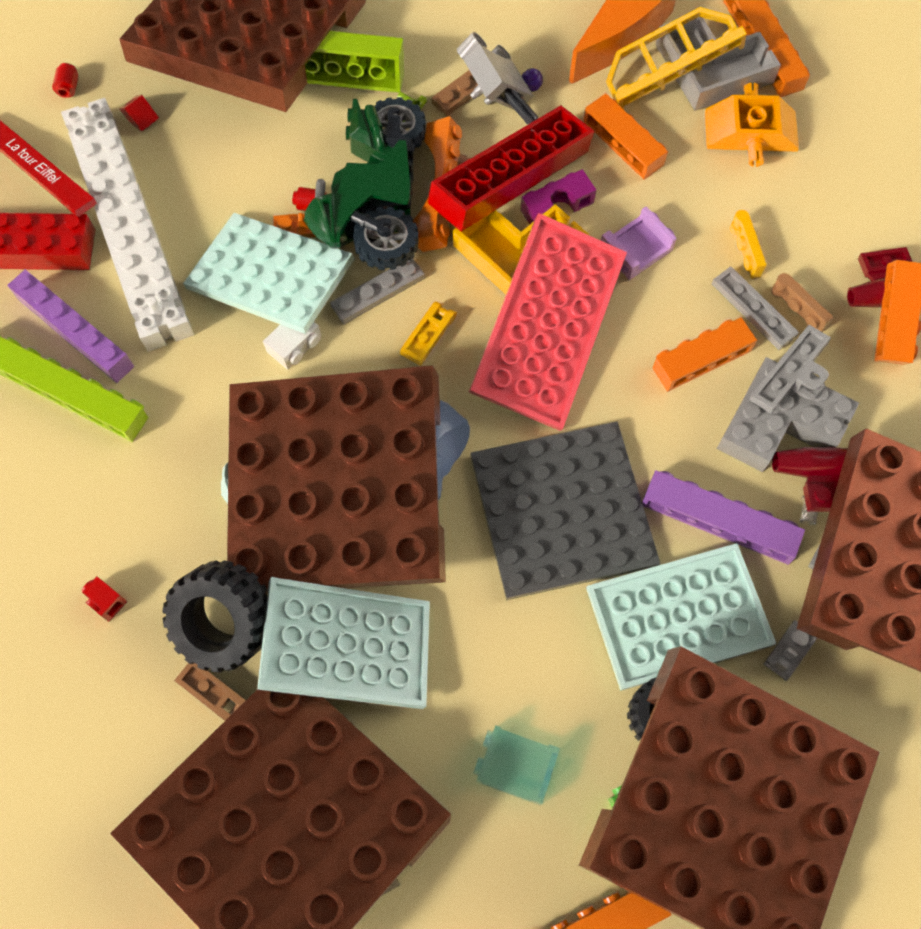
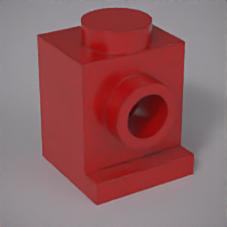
[82,576,128,622]

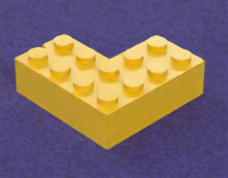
[453,204,589,294]

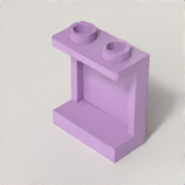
[601,207,676,281]

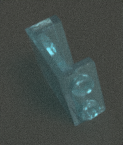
[473,725,560,806]

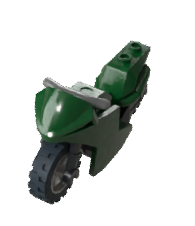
[304,97,426,270]

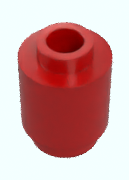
[52,63,79,98]
[292,187,328,211]

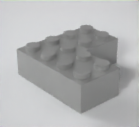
[655,17,781,111]
[716,357,859,472]

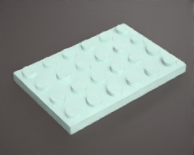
[183,213,354,334]
[586,543,777,691]
[257,577,430,709]

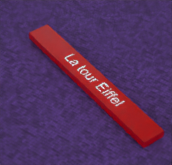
[0,120,97,217]

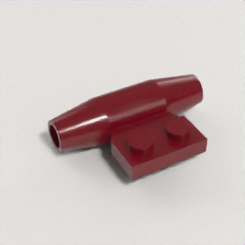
[847,247,913,308]
[772,447,847,512]

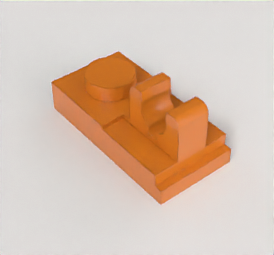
[273,213,316,238]

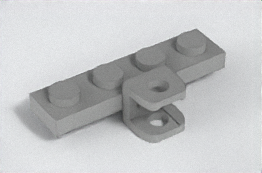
[750,325,831,414]

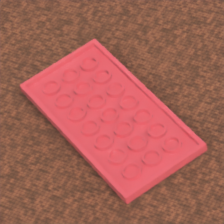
[469,213,627,431]

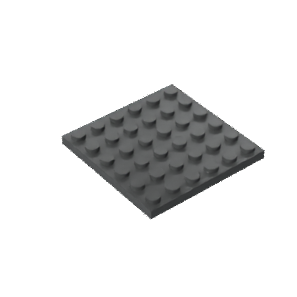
[470,421,660,601]

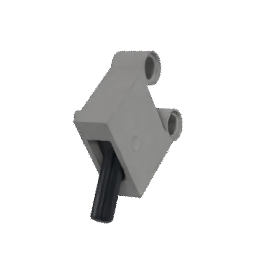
[457,32,538,125]

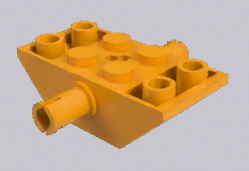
[705,83,799,167]

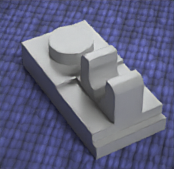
[764,620,817,681]

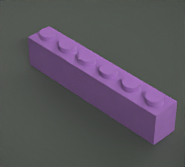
[7,269,134,384]
[642,470,805,565]

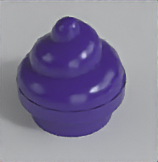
[522,68,543,92]

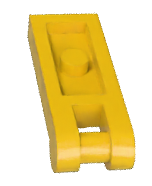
[730,210,766,279]
[400,301,457,366]

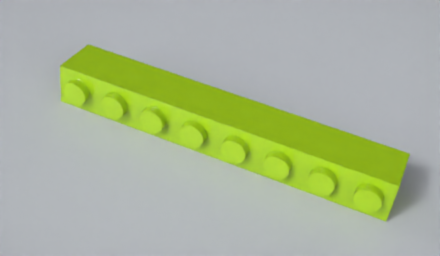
[0,334,149,442]

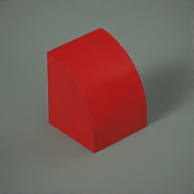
[119,94,159,131]

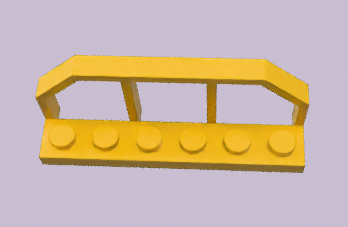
[606,7,747,109]

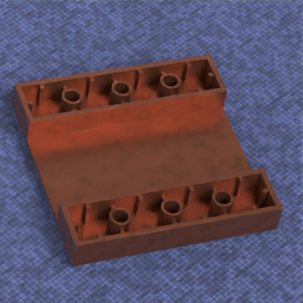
[119,0,366,112]
[227,365,446,593]
[796,428,921,672]
[579,646,880,929]
[110,689,451,929]

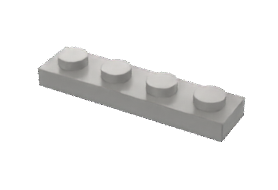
[330,259,425,325]
[712,266,799,350]

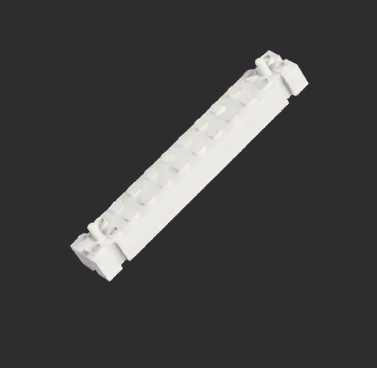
[61,98,194,352]

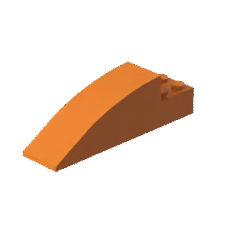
[569,0,676,84]

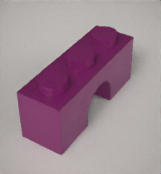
[520,169,597,225]

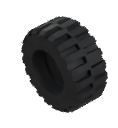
[162,560,268,673]

